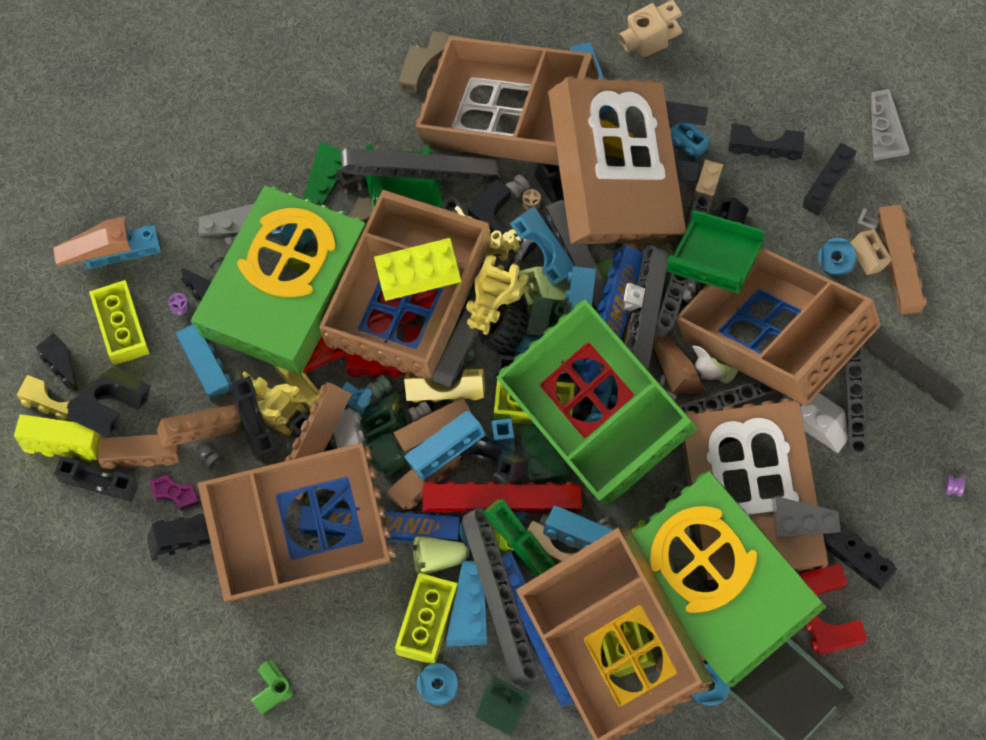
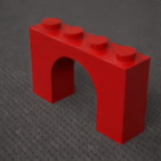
[346,326,423,378]
[799,563,867,656]

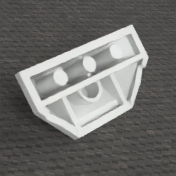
[779,393,849,453]

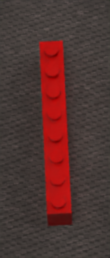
[422,481,582,513]

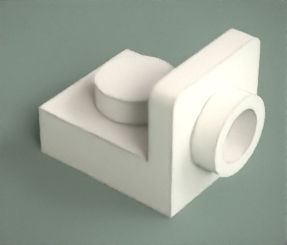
[624,283,645,311]

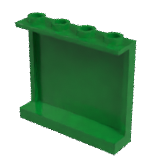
[364,144,444,209]
[667,210,764,294]

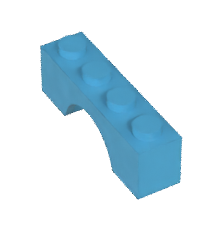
[510,207,575,286]

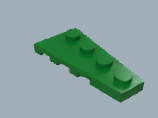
[303,141,344,206]

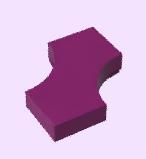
[149,474,199,510]

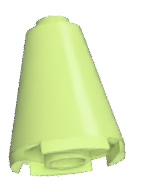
[413,536,469,575]

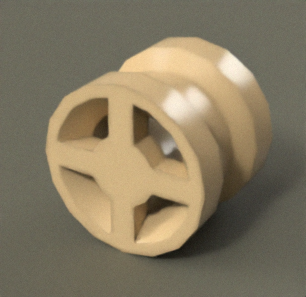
[523,189,541,211]

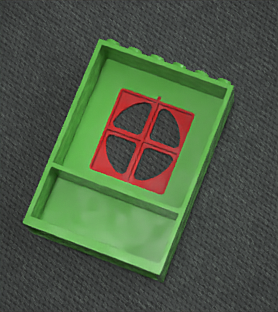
[496,300,698,507]

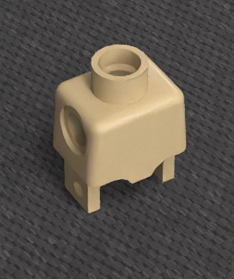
[619,0,682,57]

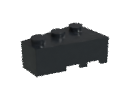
[147,514,211,561]

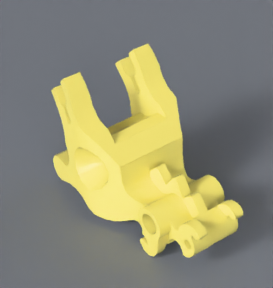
[455,206,522,263]
[466,255,529,335]
[242,371,309,437]

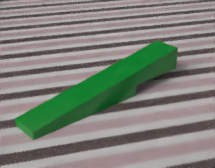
[483,499,556,577]

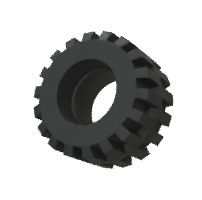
[481,304,529,355]

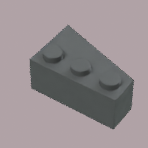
[772,496,841,538]

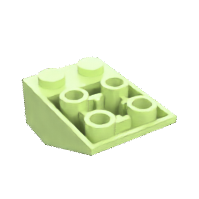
[518,267,571,314]

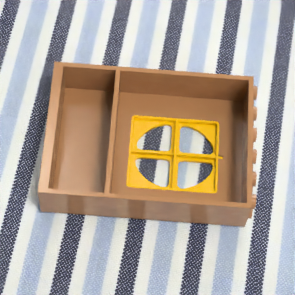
[516,528,713,740]

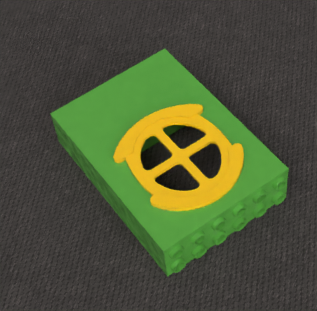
[191,185,366,376]
[634,471,827,687]

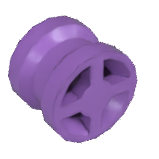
[168,293,189,315]
[945,475,965,497]

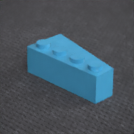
[446,561,487,647]

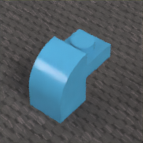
[271,223,313,250]
[338,382,372,415]
[492,418,515,451]

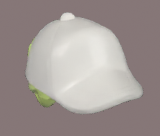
[692,345,738,384]

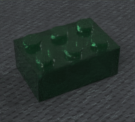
[518,424,568,485]

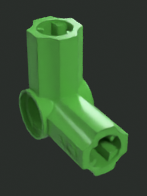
[251,660,293,715]

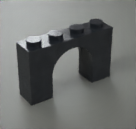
[650,100,708,181]
[467,179,553,260]
[67,367,151,437]

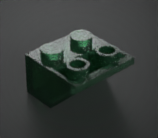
[527,296,572,338]
[360,392,408,443]
[475,676,531,736]

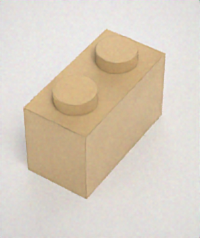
[694,160,723,205]
[850,229,892,275]

